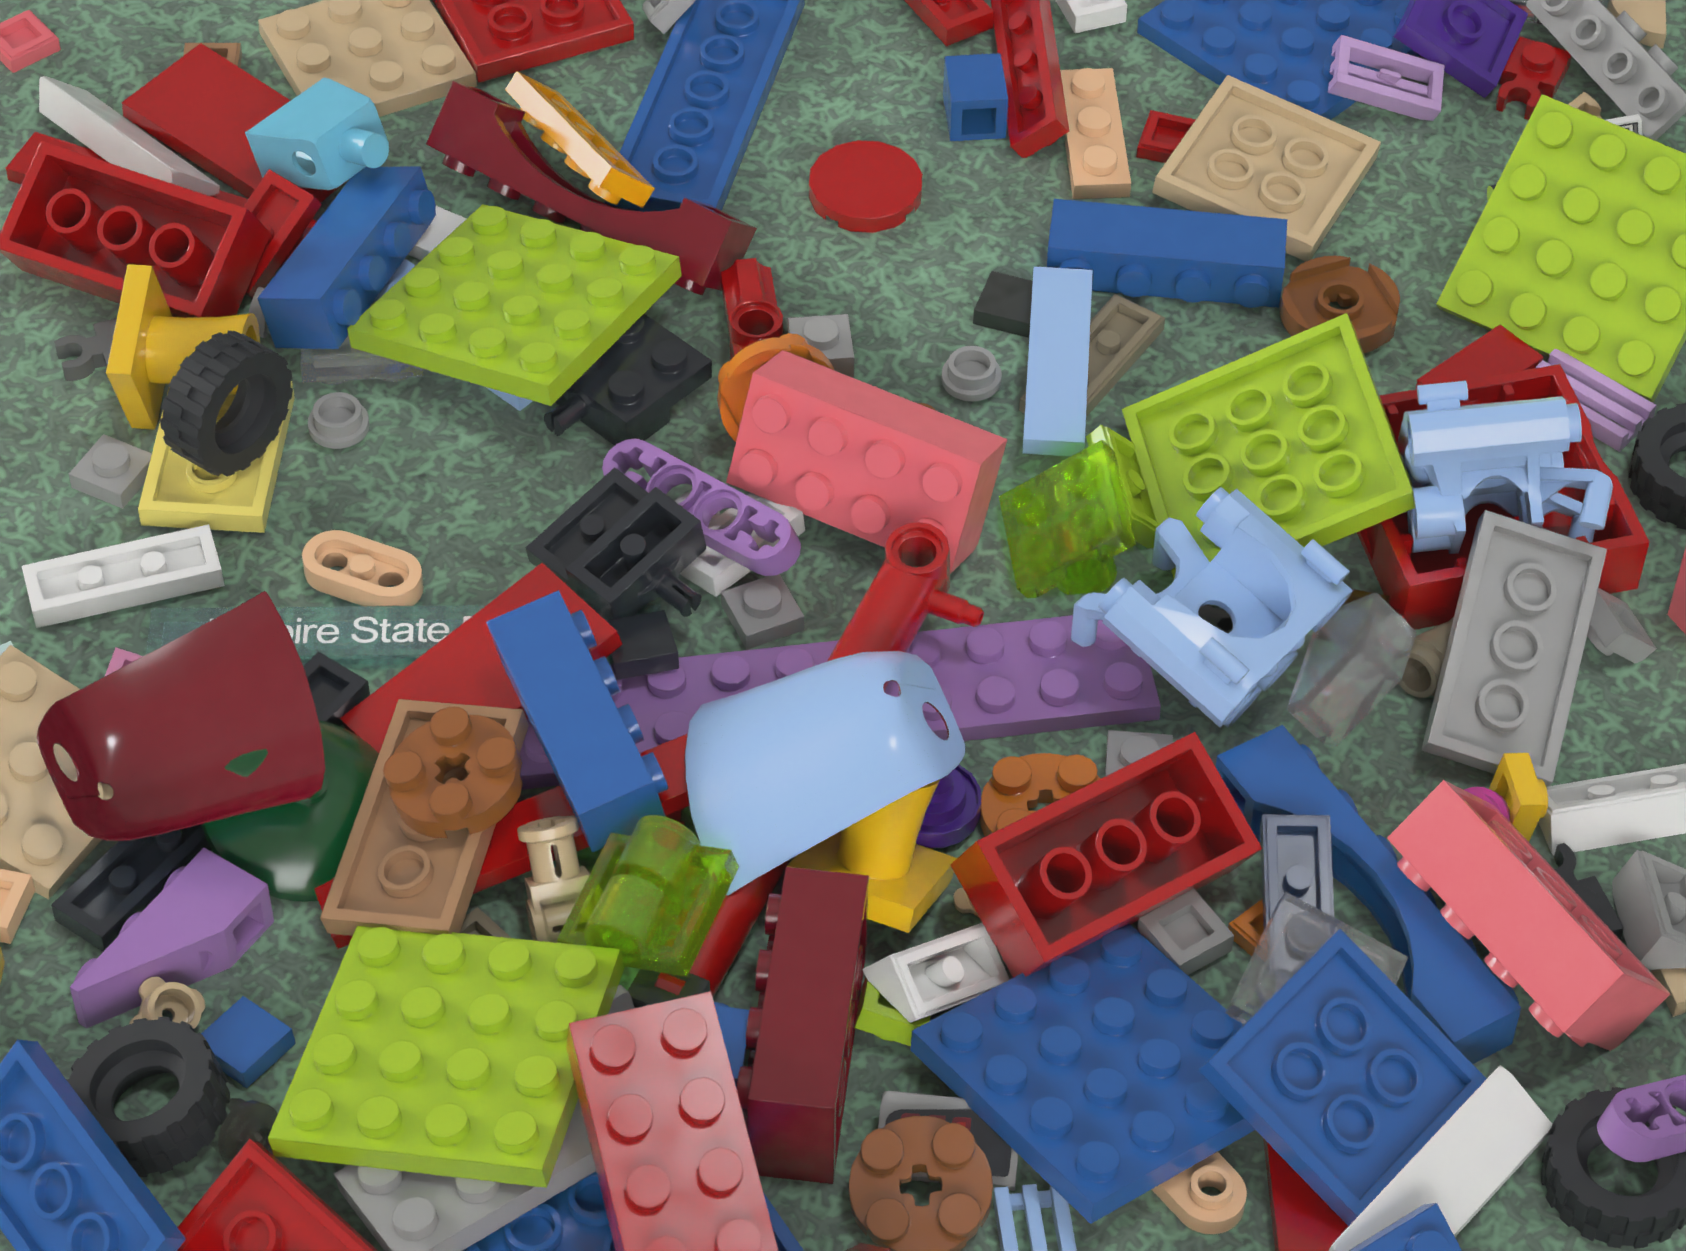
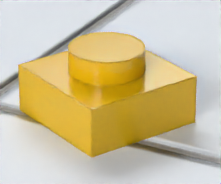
[1489,753,1548,842]

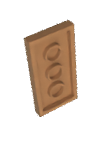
[320,699,529,936]

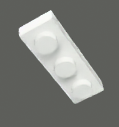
[22,524,224,628]

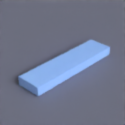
[1022,266,1093,457]

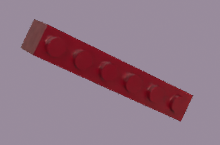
[426,81,757,296]

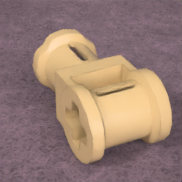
[517,816,606,947]

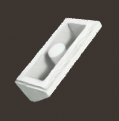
[862,923,1010,1023]

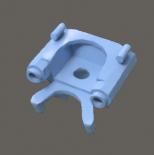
[1398,381,1613,554]
[1071,487,1353,728]

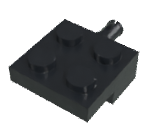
[544,314,712,445]
[525,467,707,620]

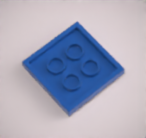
[1198,929,1487,1226]

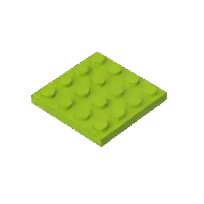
[1436,94,1686,403]
[347,204,682,406]
[1122,313,1415,578]
[268,926,625,1188]

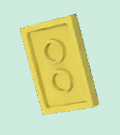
[138,381,295,533]

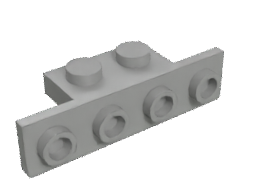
[1526,0,1686,141]

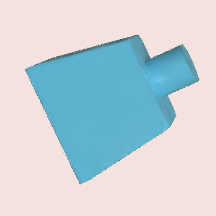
[245,77,389,190]

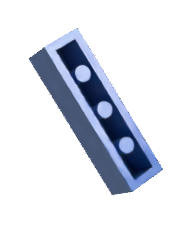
[257,166,436,349]
[1047,199,1288,308]
[486,590,669,852]

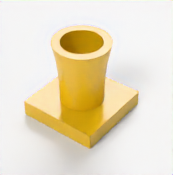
[106,264,260,430]
[787,780,957,933]

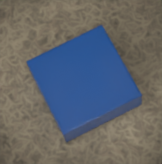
[201,996,296,1088]

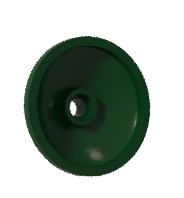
[202,720,379,902]

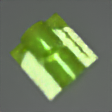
[999,440,1136,599]
[557,815,739,976]

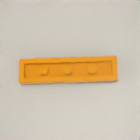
[505,71,655,208]

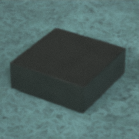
[973,271,1033,338]

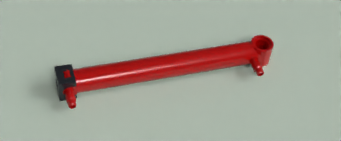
[628,522,984,1008]

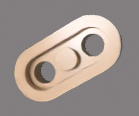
[302,530,423,613]
[1151,1152,1247,1234]

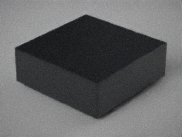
[606,610,679,680]

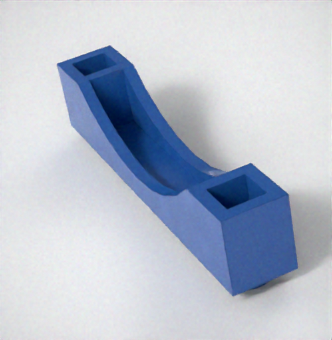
[1216,725,1521,1064]

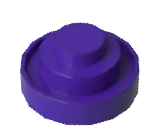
[916,764,981,848]

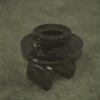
[210,1098,278,1165]

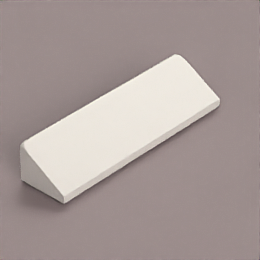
[39,76,220,196]
[1538,764,1686,856]
[1329,1065,1552,1251]

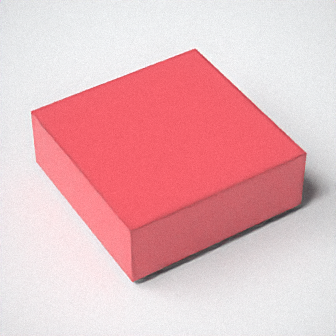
[0,10,61,73]

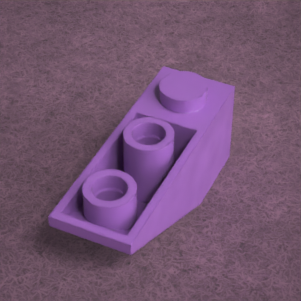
[70,848,274,1028]

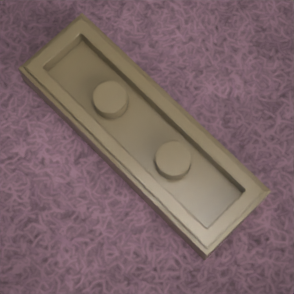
[1019,294,1165,417]

